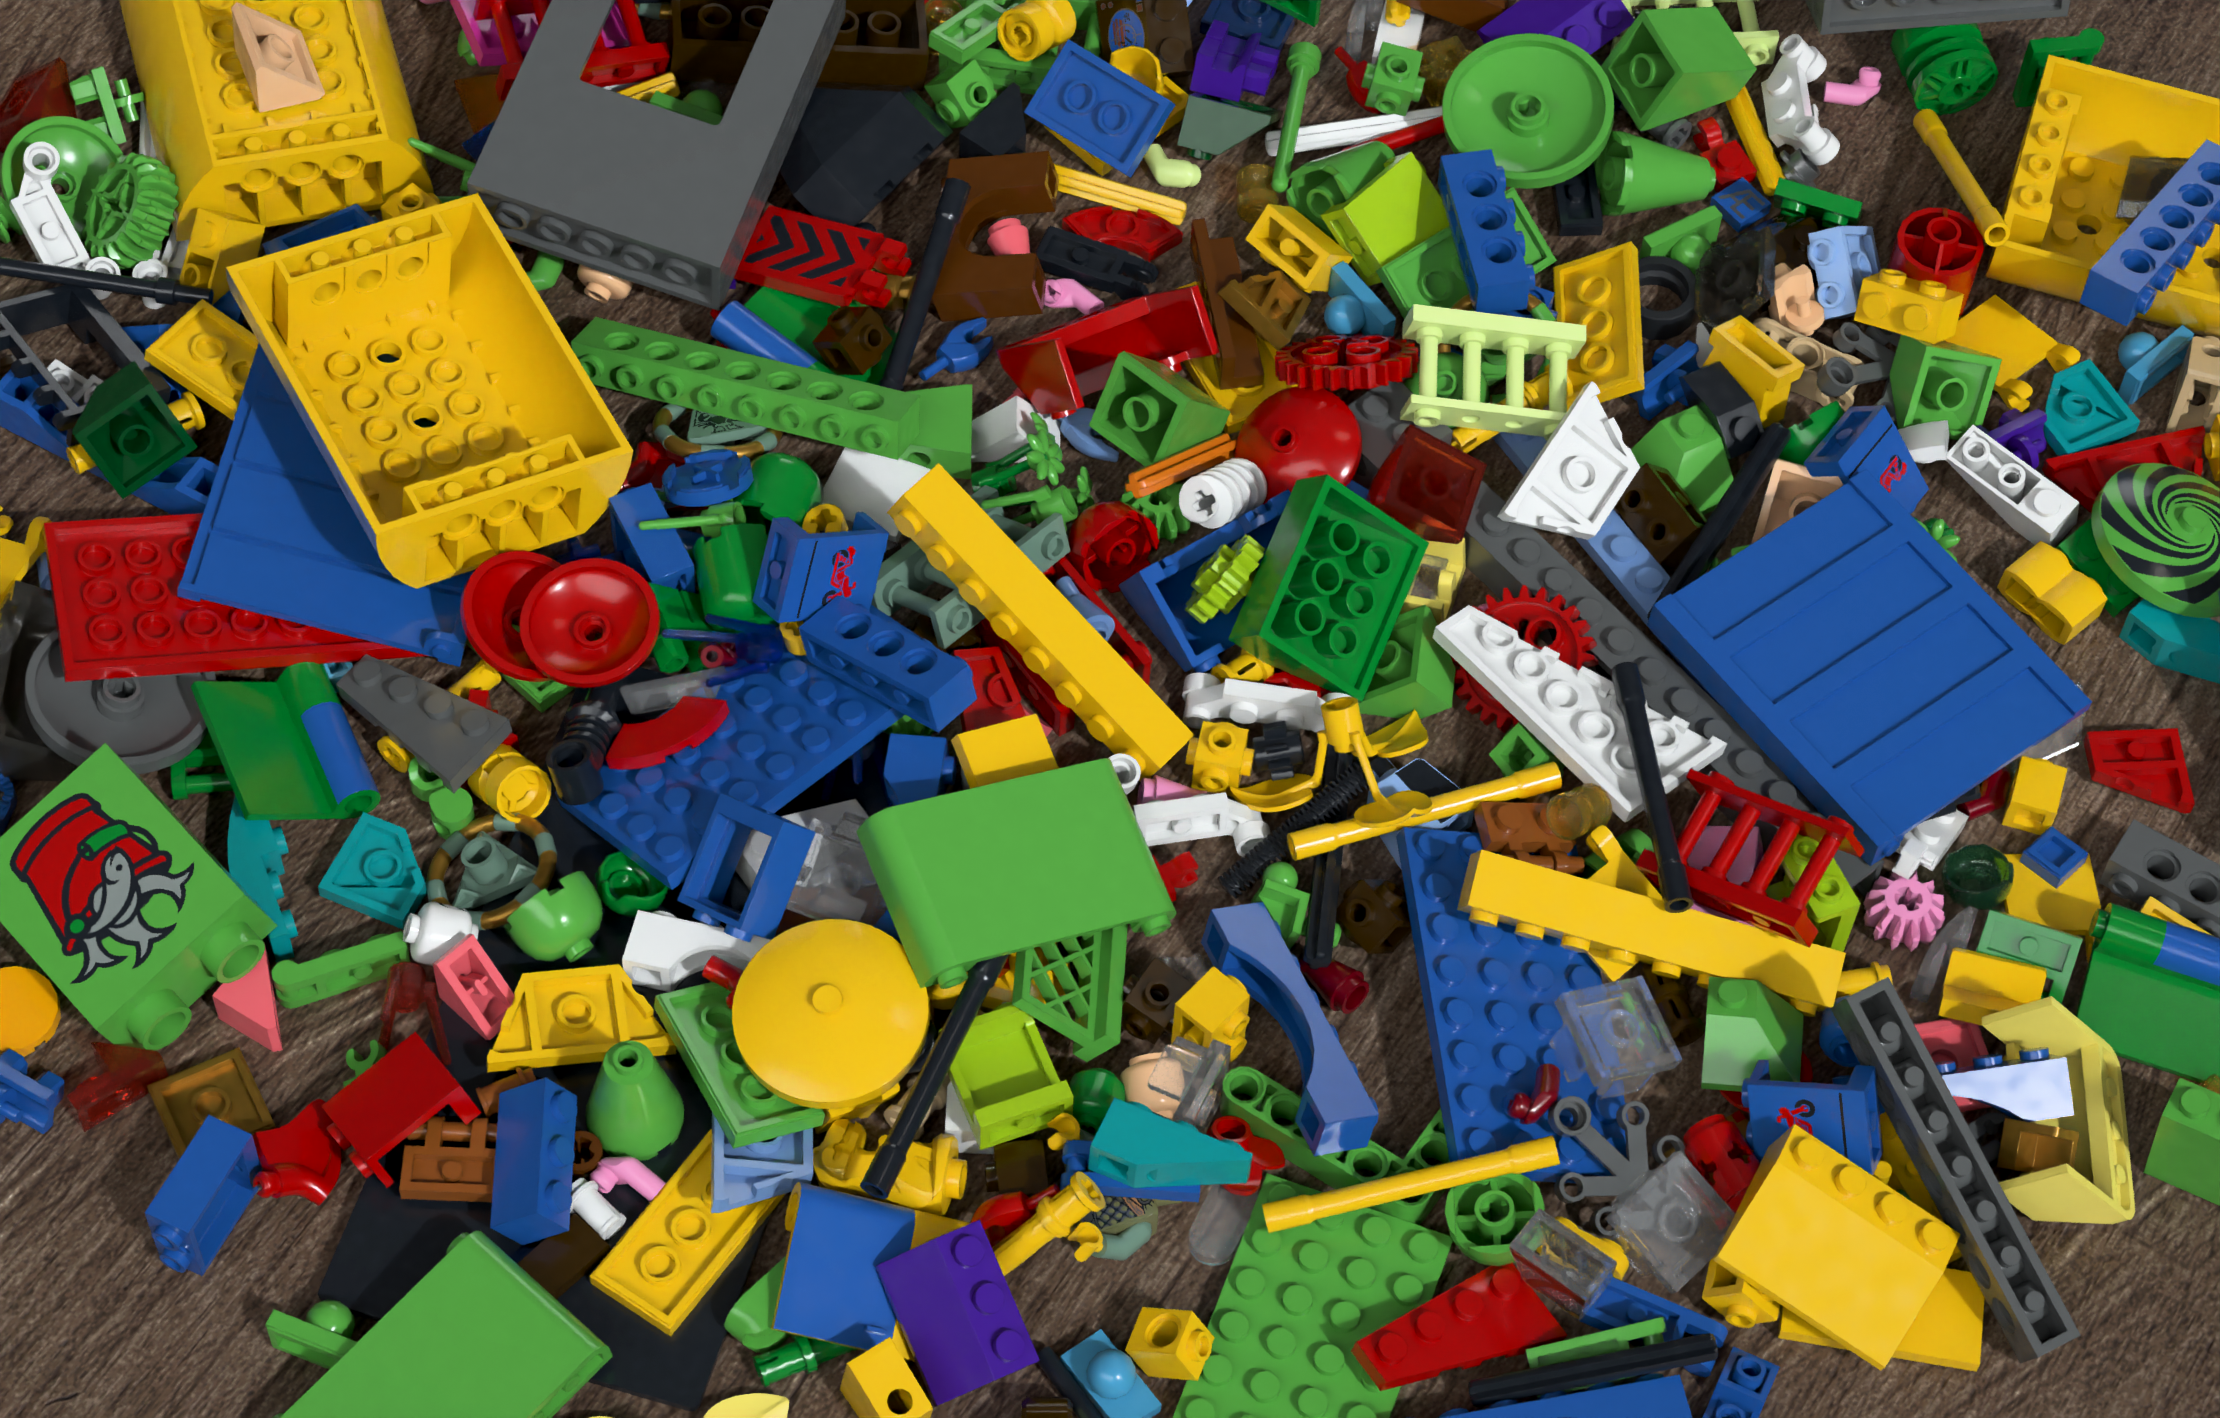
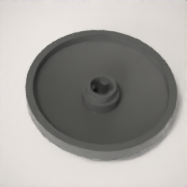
[24,628,217,774]

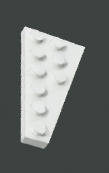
[1432,605,1727,823]

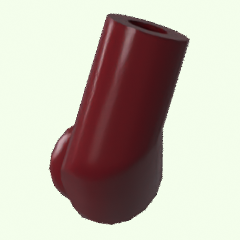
[698,634,745,668]
[1957,767,2012,822]
[1507,1063,1561,1125]

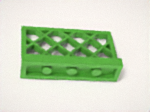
[1012,924,1128,1062]

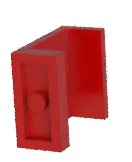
[321,1032,481,1188]

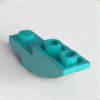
[227,796,298,963]

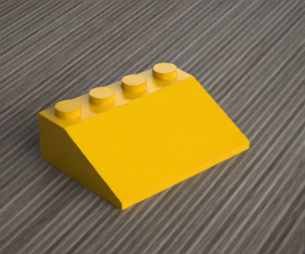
[1713,1124,1961,1371]

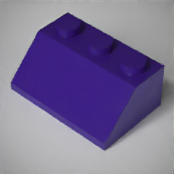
[1476,0,1635,55]
[875,1220,1040,1407]

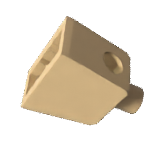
[2165,336,2220,442]

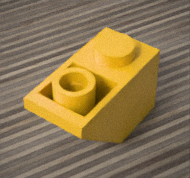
[179,208,265,305]

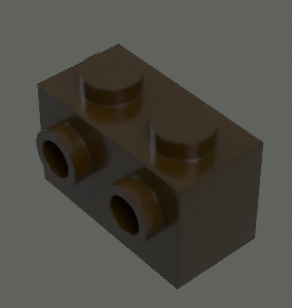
[1615,463,1707,569]

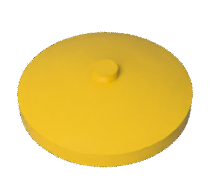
[732,919,930,1109]

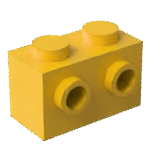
[1245,204,1353,293]
[1854,269,1964,344]
[1170,966,1250,1079]

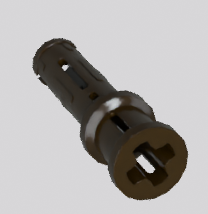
[1634,961,1705,1048]

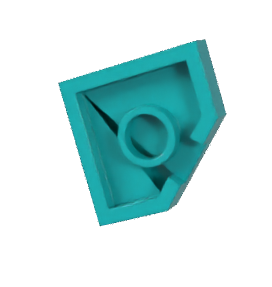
[2043,358,2140,456]
[318,812,427,930]

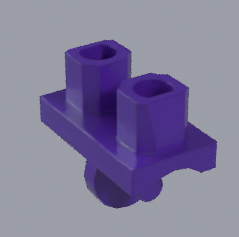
[1976,408,2047,469]

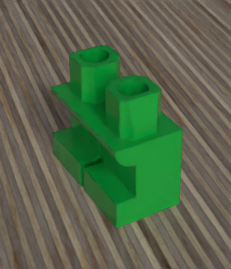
[648,582,725,681]

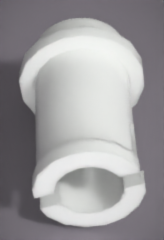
[570,1178,626,1240]

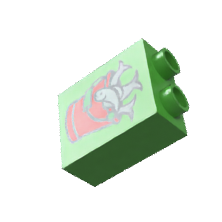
[0,743,277,1059]

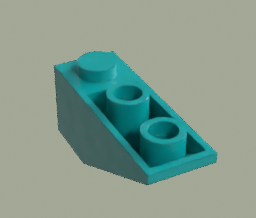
[2119,599,2220,684]
[1088,1097,1253,1188]

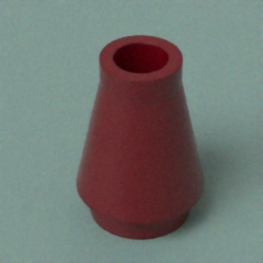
[1299,958,1369,1014]

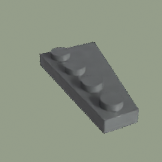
[336,654,513,794]

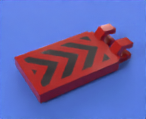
[733,205,912,308]

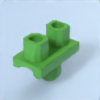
[68,66,146,144]

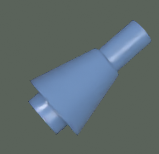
[1055,576,1115,641]

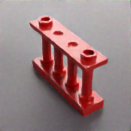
[473,0,671,102]
[978,554,1152,737]
[1635,769,1865,948]

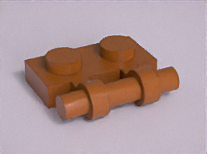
[1473,802,1584,875]
[399,1116,497,1202]

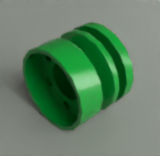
[1890,23,1998,116]

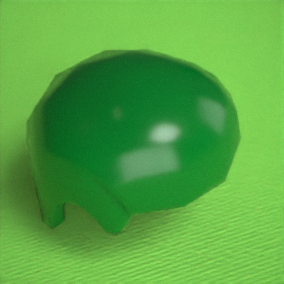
[595,851,670,918]

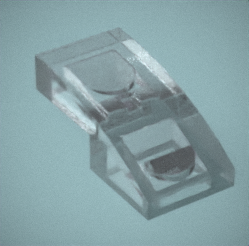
[1345,0,1383,61]
[1909,906,1978,1003]

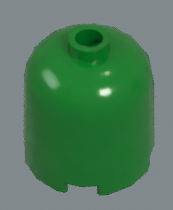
[733,452,824,535]
[692,523,780,642]

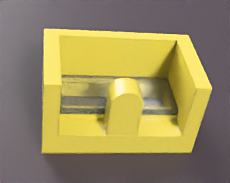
[1399,527,1466,625]

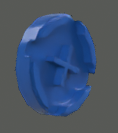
[662,449,754,507]

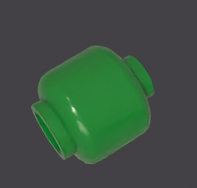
[1068,1068,1126,1135]

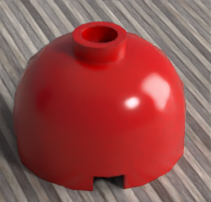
[1067,500,1159,593]

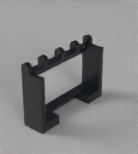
[0,285,171,447]

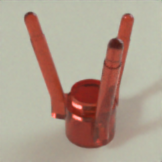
[378,962,452,1066]

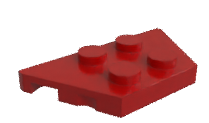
[2042,425,2206,513]

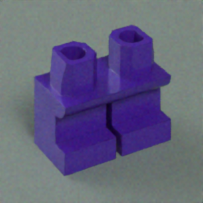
[1190,19,1280,102]

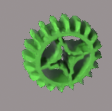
[82,152,179,272]

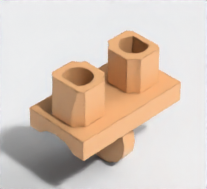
[1762,263,1825,336]

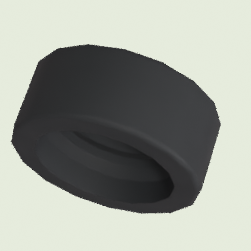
[1638,256,1700,340]

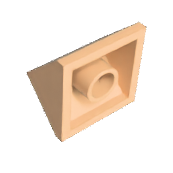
[231,2,325,113]
[1751,459,1843,544]

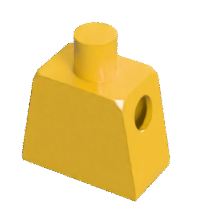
[840,1337,933,1418]

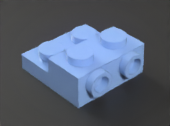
[1807,226,1881,319]

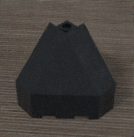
[780,81,954,227]

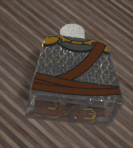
[1509,1208,1617,1320]

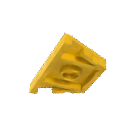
[487,964,676,1073]

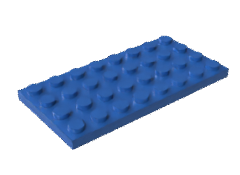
[555,605,921,890]
[1396,827,1628,1183]

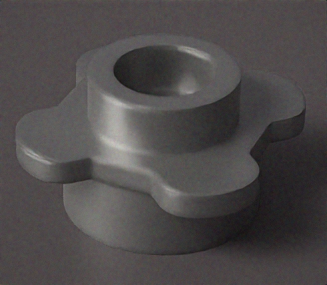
[1780,148,1821,188]

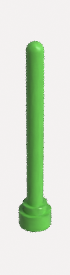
[1271,42,1322,193]

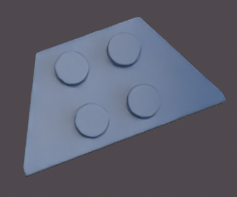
[711,1112,813,1213]

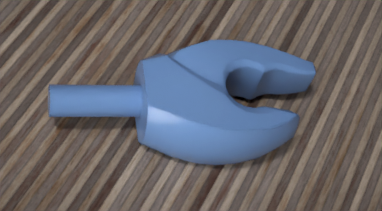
[1048,407,1119,462]

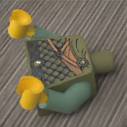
[1047,1113,1183,1262]

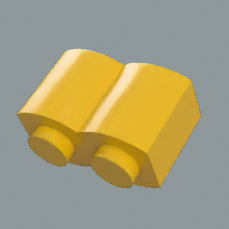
[1997,541,2108,645]

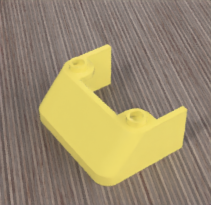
[1982,996,2135,1224]

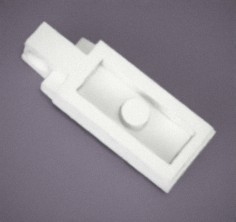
[1892,809,1969,880]

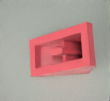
[433,934,514,1040]
[212,943,283,1052]

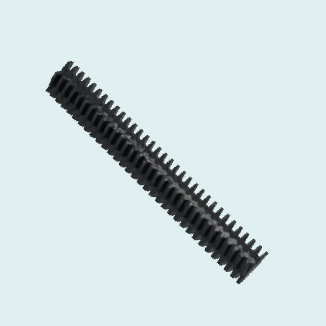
[1218,759,1376,899]

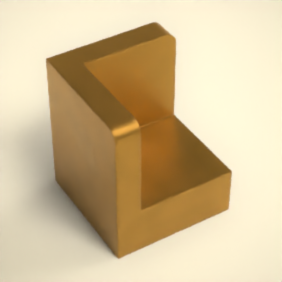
[1997,1118,2080,1172]

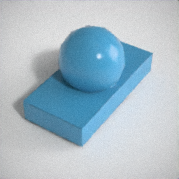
[1324,261,1396,337]
[2118,325,2194,406]
[1060,1329,1162,1418]

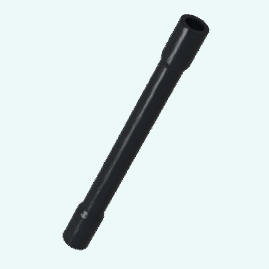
[878,178,971,391]
[1611,662,1693,913]
[860,954,1010,1199]

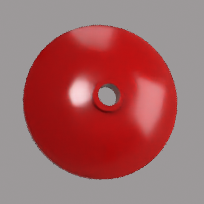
[1234,386,1362,504]
[460,551,595,682]
[519,558,660,688]

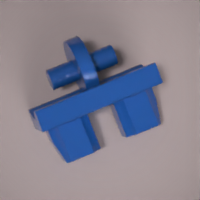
[1627,340,1699,420]
[0,1049,65,1134]

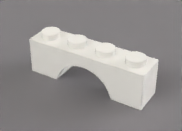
[622,910,770,992]

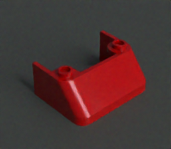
[996,285,1220,420]

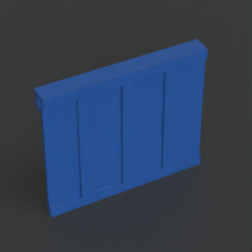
[177,343,476,667]
[1647,469,2092,866]

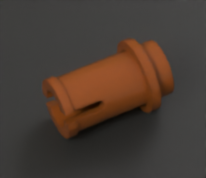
[475,1067,536,1118]

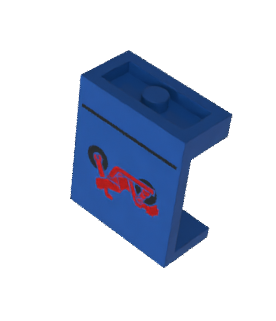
[1804,405,1929,514]
[753,512,889,623]
[1741,1060,1883,1175]

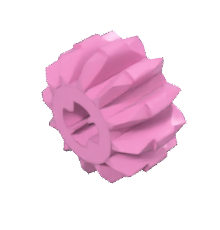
[1863,871,1945,952]

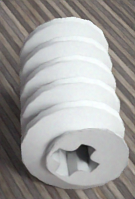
[1179,458,1267,529]

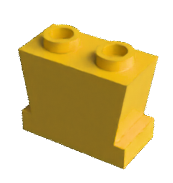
[1701,315,1805,428]

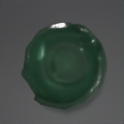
[1941,844,2014,911]

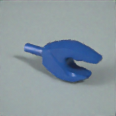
[919,317,994,381]

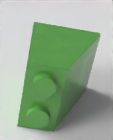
[1601,7,1757,131]
[1089,351,1230,467]
[2143,1077,2220,1206]

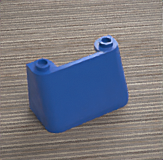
[1118,489,1291,673]

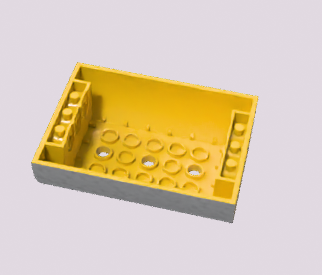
[226,193,633,589]

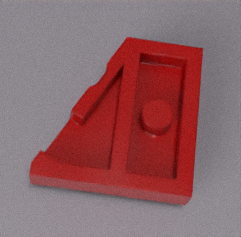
[2083,728,2195,814]

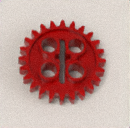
[1275,333,1419,391]
[1450,585,1599,733]

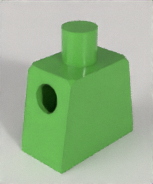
[900,384,972,479]

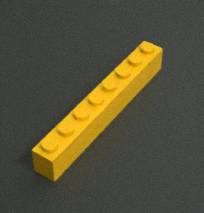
[887,463,1194,782]
[1457,849,1846,1017]

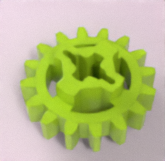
[1184,535,1265,624]

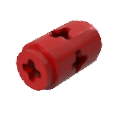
[1683,1114,1760,1221]

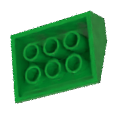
[1228,474,1429,703]

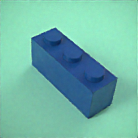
[490,1077,577,1245]

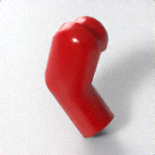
[702,955,744,1009]

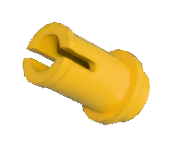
[1835,961,1893,999]

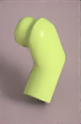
[1143,144,1201,188]

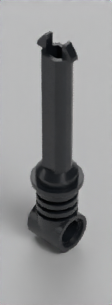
[546,674,630,806]

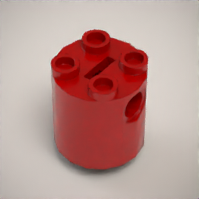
[1887,207,1984,317]

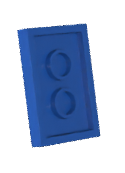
[1024,39,1175,178]

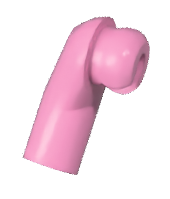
[1823,66,1882,106]
[1044,279,1104,315]
[589,1156,666,1202]

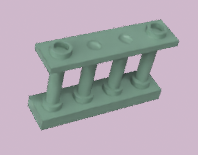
[871,485,1071,649]

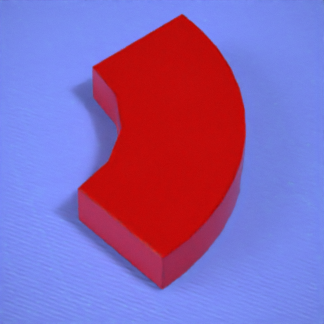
[1062,206,1183,262]
[605,696,730,770]

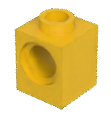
[2002,756,2068,836]
[1125,1307,1215,1381]

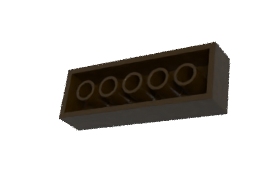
[667,0,929,91]

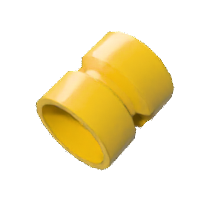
[997,0,1077,62]
[468,744,552,823]

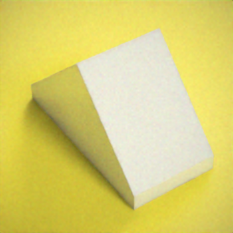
[971,396,1060,463]

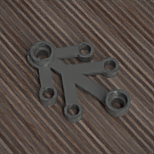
[1817,322,1945,422]
[1548,1096,1699,1244]

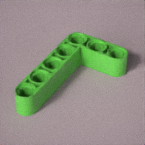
[1220,1066,1450,1225]

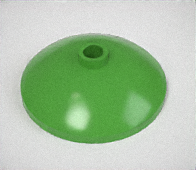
[0,116,123,242]

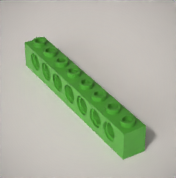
[571,317,920,460]

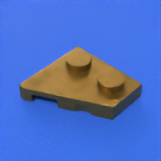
[1218,270,1311,351]

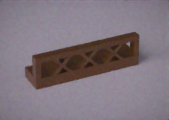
[1190,218,1264,390]

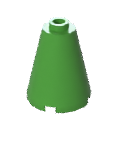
[1594,131,1716,217]
[1286,141,1395,243]
[585,1041,684,1161]

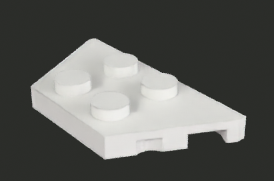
[1497,381,1640,540]

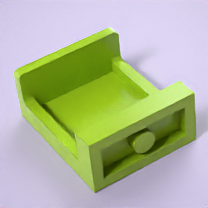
[1320,152,1449,286]
[1765,834,1861,952]
[939,1002,1074,1150]

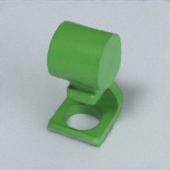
[408,757,475,840]

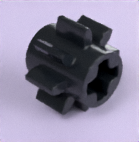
[1253,721,1305,781]

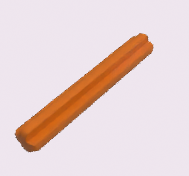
[1125,433,1237,499]

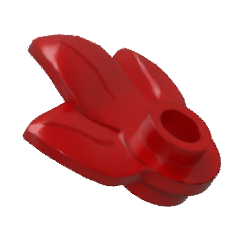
[1206,1116,1285,1196]

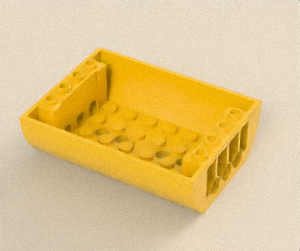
[119,0,434,242]
[1985,54,2220,340]

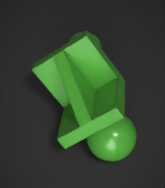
[1251,861,1342,951]

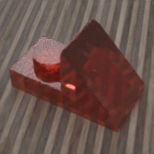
[66,1042,169,1132]

